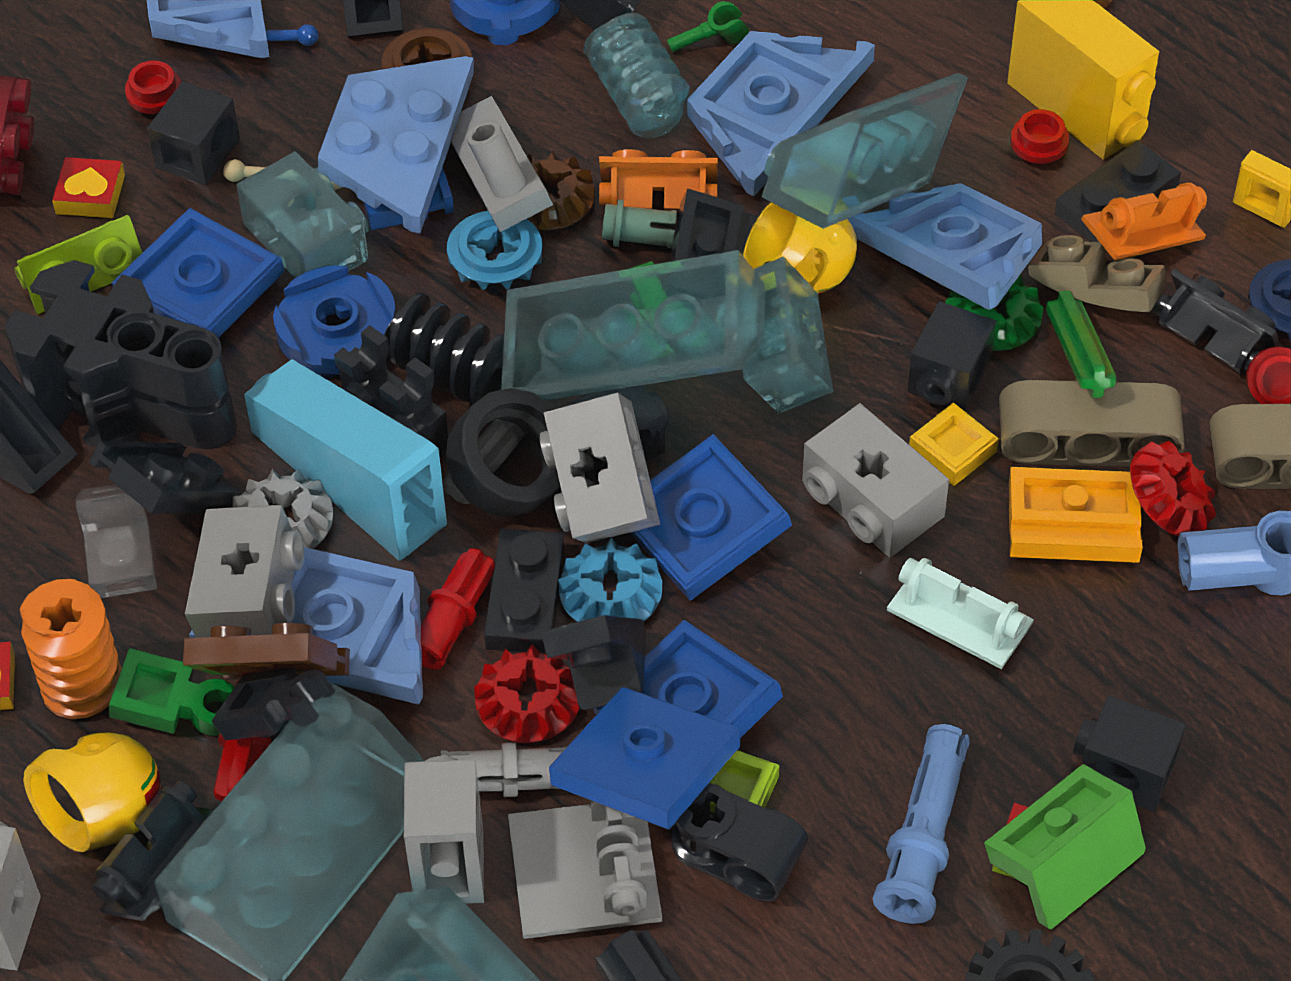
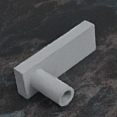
[451,96,553,232]

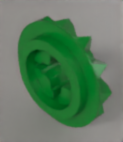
[946,274,1043,351]

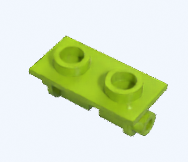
[14,215,142,314]

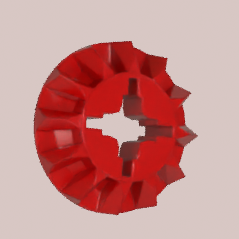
[1130,441,1216,537]
[474,644,579,743]

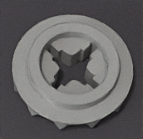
[233,469,333,549]

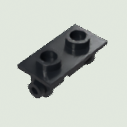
[1153,269,1280,375]
[92,780,226,921]

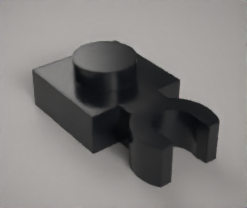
[212,668,336,741]

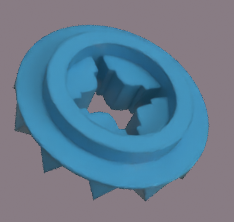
[447,211,542,291]
[558,537,662,622]

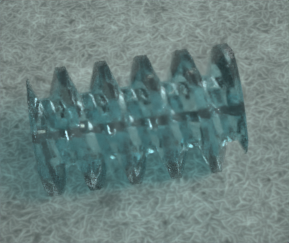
[583,13,690,138]

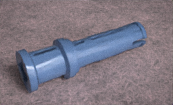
[872,724,970,924]

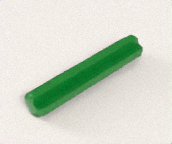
[1046,290,1117,398]

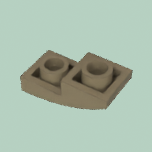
[1028,235,1166,312]

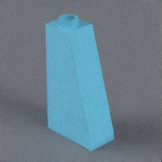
[244,359,447,561]

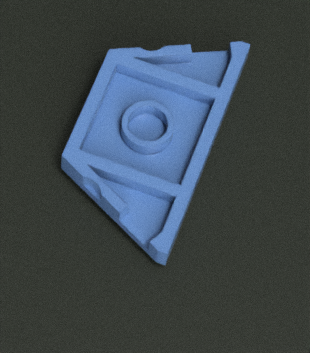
[147,0,270,58]
[687,31,875,196]
[318,56,474,233]
[839,183,1042,310]
[189,547,423,704]

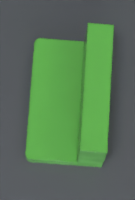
[984,764,1146,929]

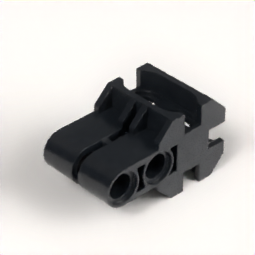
[4,260,237,450]

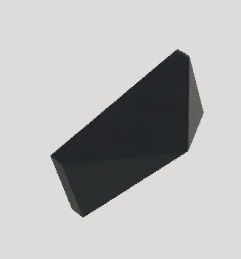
[0,360,78,494]

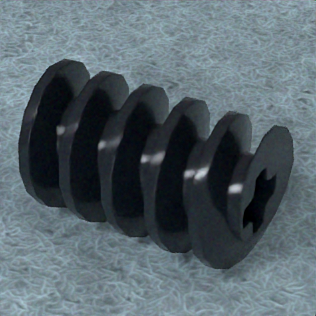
[384,292,518,405]

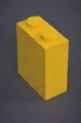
[1007,0,1159,160]

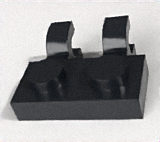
[334,325,448,458]

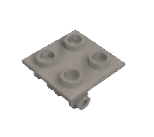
[508,800,662,939]

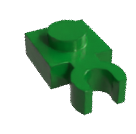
[109,648,235,736]

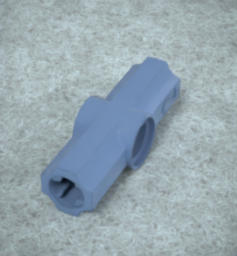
[1177,511,1291,595]

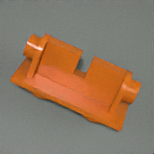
[599,149,718,212]
[1081,182,1207,260]

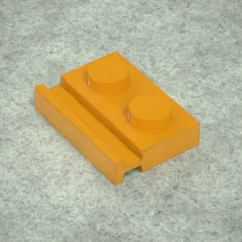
[1009,467,1143,563]

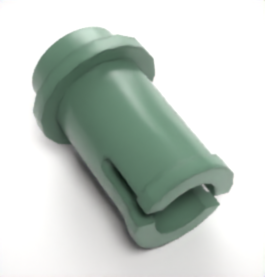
[602,199,677,248]

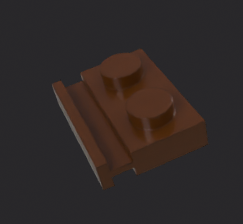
[183,623,350,680]

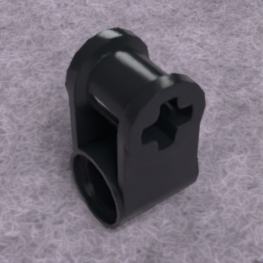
[671,783,808,902]

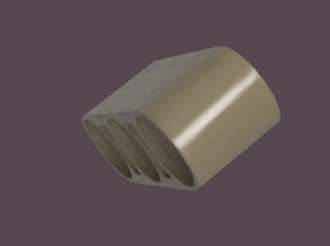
[999,380,1185,467]
[1209,404,1291,489]

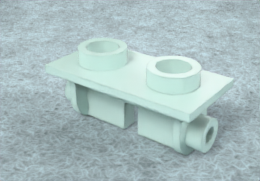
[887,558,1034,669]

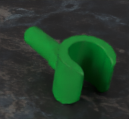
[667,1,749,52]

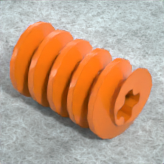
[19,579,122,719]

